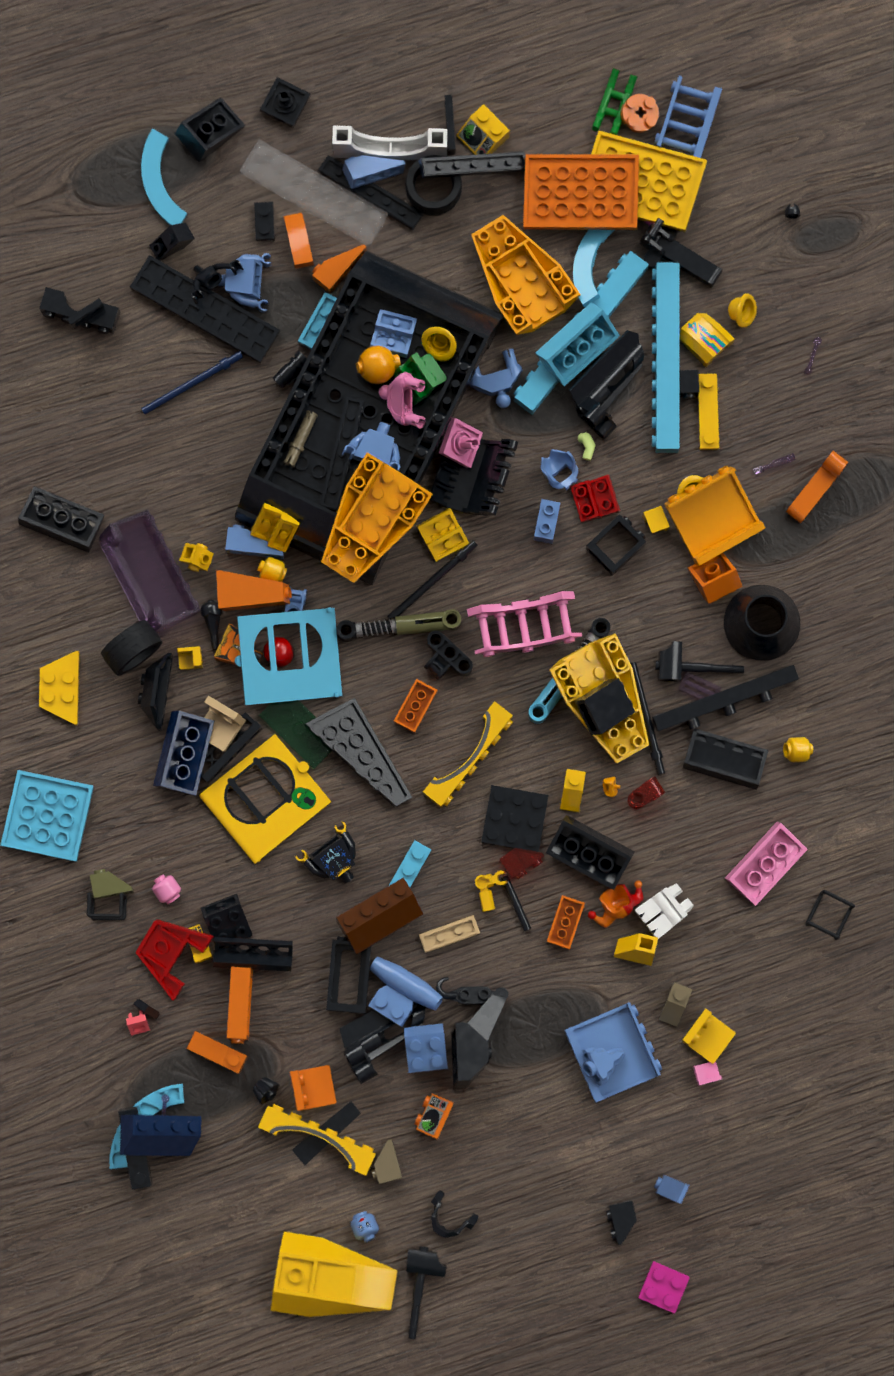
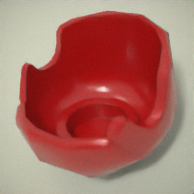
[263,637,294,667]

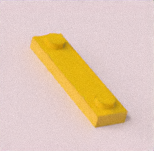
[698,374,719,450]

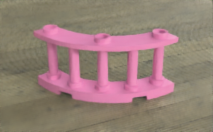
[467,591,582,657]

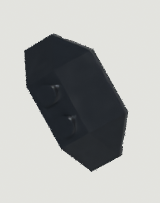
[138,653,173,732]

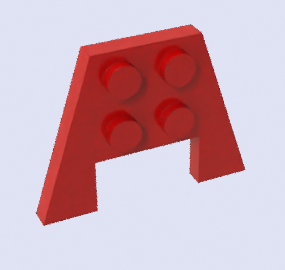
[135,919,214,1001]

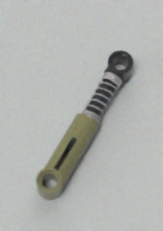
[337,609,461,642]

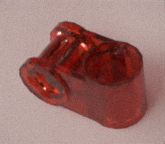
[628,776,666,809]

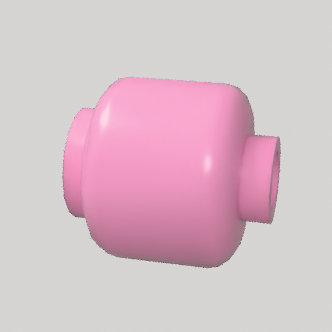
[152,874,181,904]

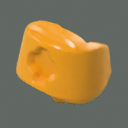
[603,776,620,797]

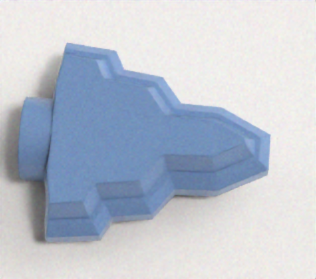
[582,1047,626,1086]

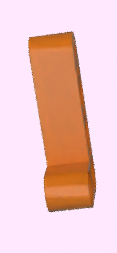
[786,451,848,524]

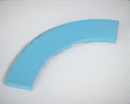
[141,128,188,225]
[573,230,615,308]
[109,1084,184,1169]

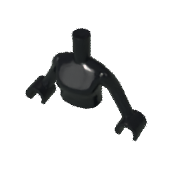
[190,260,244,304]

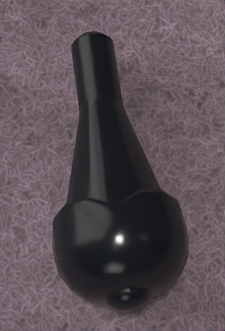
[201,600,223,650]

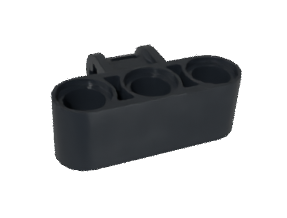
[424,631,473,680]

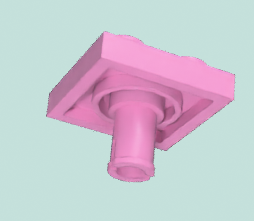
[439,418,483,468]

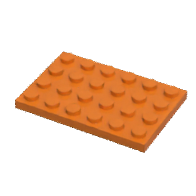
[523,154,639,230]

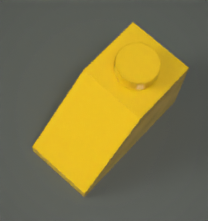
[560,769,586,812]

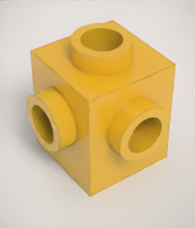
[179,543,214,572]

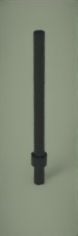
[387,540,478,620]
[630,662,665,775]

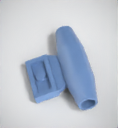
[368,957,443,1027]

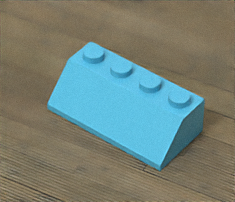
[536,302,620,386]

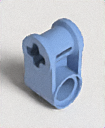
[284,587,307,625]

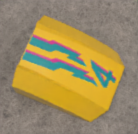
[679,313,735,367]

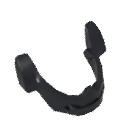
[431,1190,478,1238]

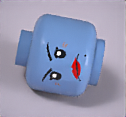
[350,1211,379,1242]

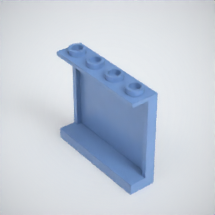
[564,1002,662,1103]

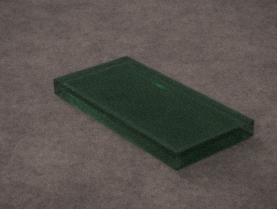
[259,700,332,769]

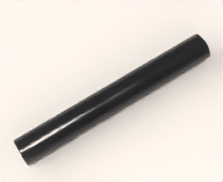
[501,875,532,932]

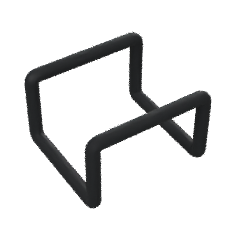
[805,890,855,940]
[87,892,127,920]

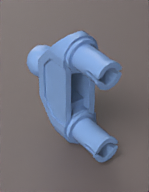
[469,349,522,408]

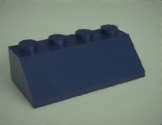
[153,711,215,796]
[120,1115,201,1156]

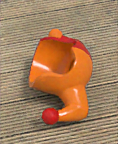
[588,880,644,928]

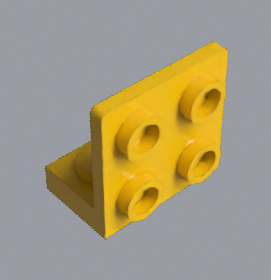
[682,1008,736,1064]

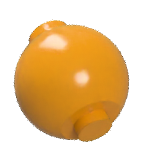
[356,346,401,384]

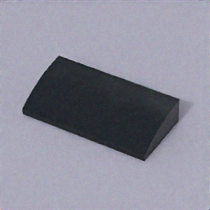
[683,728,768,790]

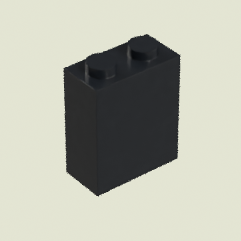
[574,678,635,735]

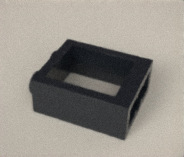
[586,514,646,576]

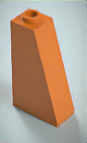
[216,570,292,611]

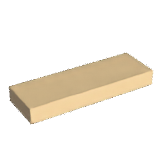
[419,915,480,953]

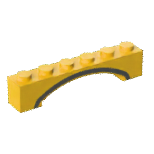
[423,701,513,808]
[258,1104,376,1176]

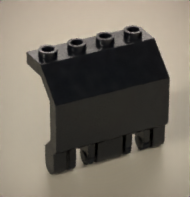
[430,439,518,516]

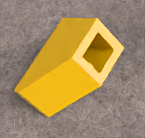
[614,933,658,966]

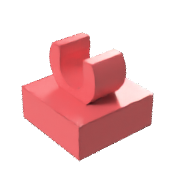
[126,1010,150,1036]

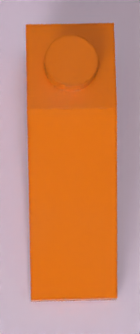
[312,244,367,294]
[187,1031,248,1074]

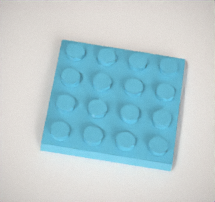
[0,770,94,862]

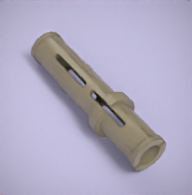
[283,410,318,467]

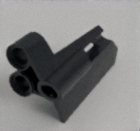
[569,330,644,440]
[339,1002,426,1084]

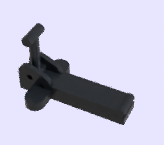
[640,218,722,288]

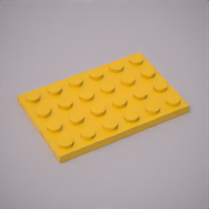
[591,131,707,232]

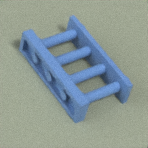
[654,76,722,158]

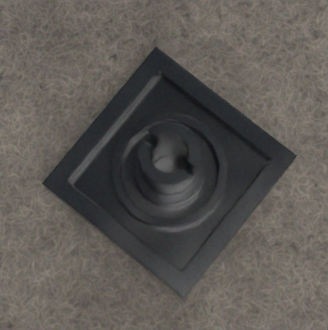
[260,77,311,128]

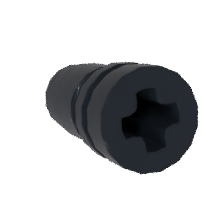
[272,351,307,389]

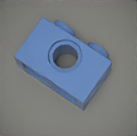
[534,499,560,544]

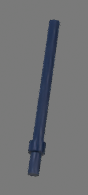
[141,351,243,414]

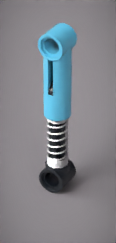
[528,618,611,724]

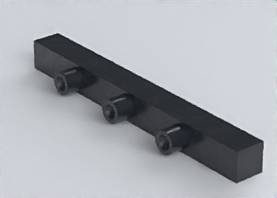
[652,665,799,731]

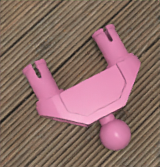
[378,372,425,429]

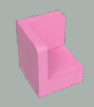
[693,1061,722,1086]

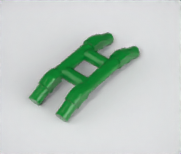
[592,68,638,135]

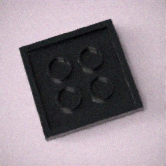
[481,785,549,853]

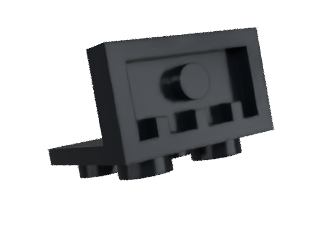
[201,894,253,948]

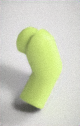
[578,432,596,461]

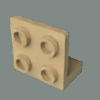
[204,696,246,752]

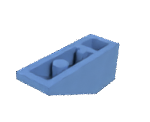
[343,155,405,189]
[225,525,284,559]
[654,1175,689,1204]

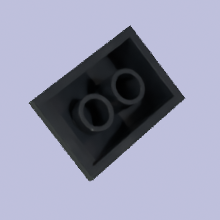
[175,97,245,162]

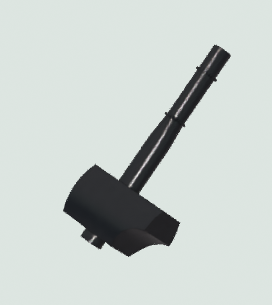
[655,641,744,682]
[406,1246,446,1339]

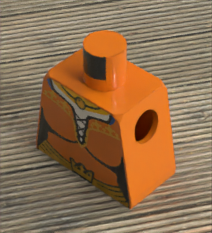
[214,624,263,665]

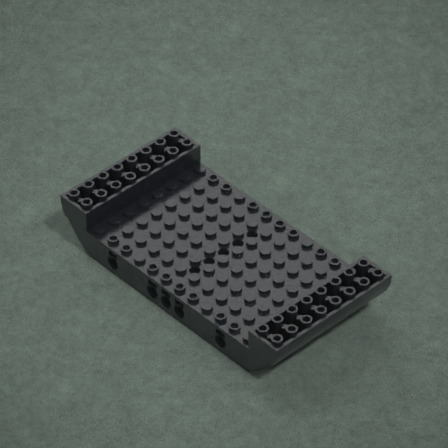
[235,251,504,586]

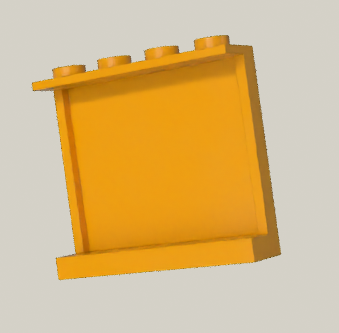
[664,466,765,566]

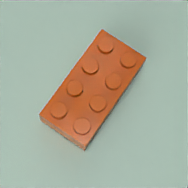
[394,679,438,733]
[546,895,585,950]

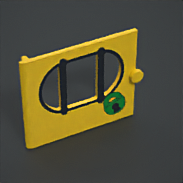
[199,734,331,864]

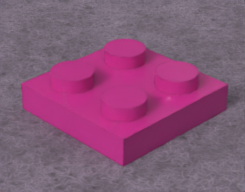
[638,1261,690,1314]

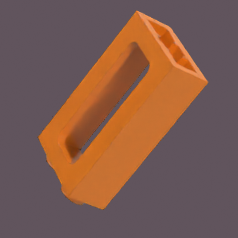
[227,967,253,1044]

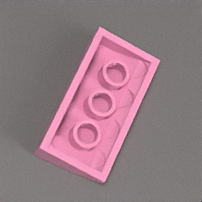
[725,822,808,906]

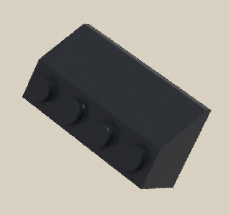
[546,815,635,890]

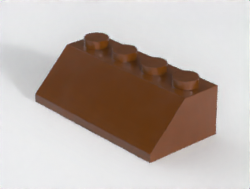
[336,878,423,955]

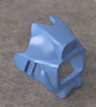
[541,449,578,490]

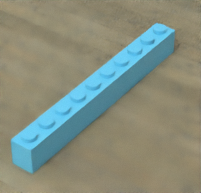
[514,251,649,415]
[652,262,679,453]

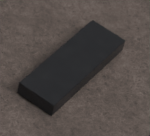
[444,95,456,155]

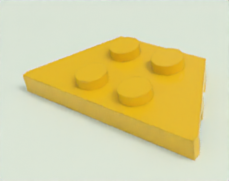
[39,651,80,725]

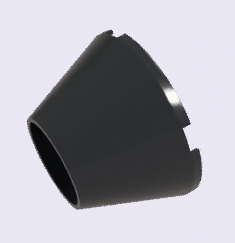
[723,585,801,661]

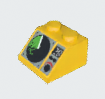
[456,104,510,155]

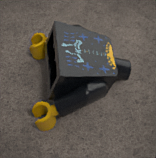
[296,822,356,883]

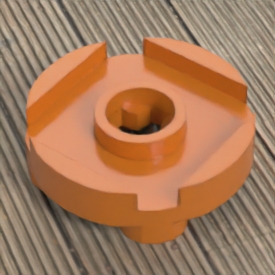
[621,94,659,133]

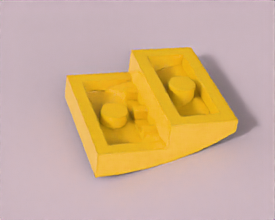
[250,503,299,552]
[416,508,469,561]

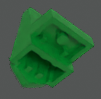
[394,353,447,405]

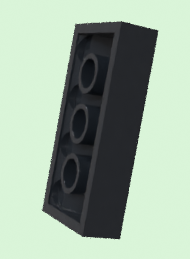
[18,486,104,553]

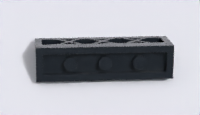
[201,712,262,784]
[213,937,293,972]

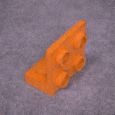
[290,1065,336,1111]

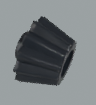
[253,1077,280,1104]

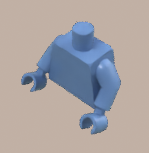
[218,253,271,312]
[342,422,400,471]

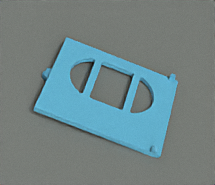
[235,607,342,705]

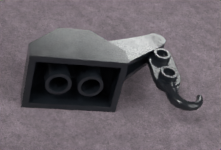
[436,977,508,1090]

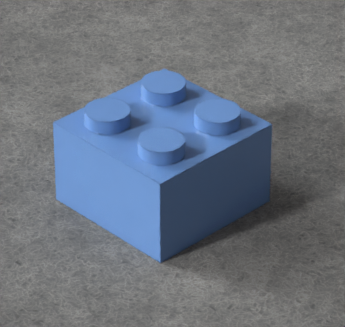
[404,1023,448,1073]

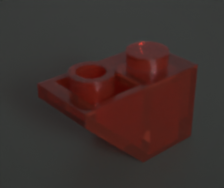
[499,848,544,880]

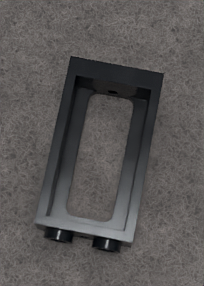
[326,937,372,1014]

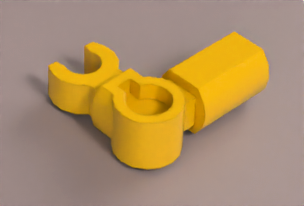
[475,871,507,912]

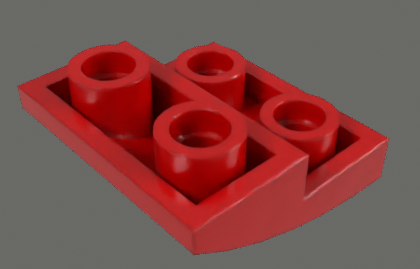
[570,475,620,522]

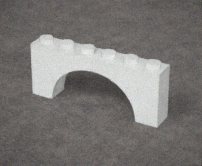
[332,126,447,160]

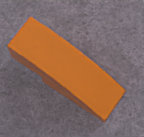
[284,212,314,269]

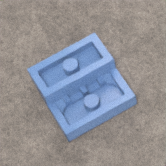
[370,309,417,358]

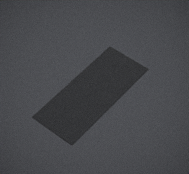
[292,1101,361,1166]

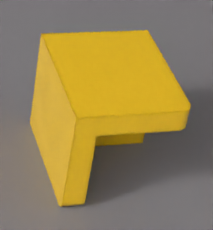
[642,506,670,534]
[177,646,203,670]

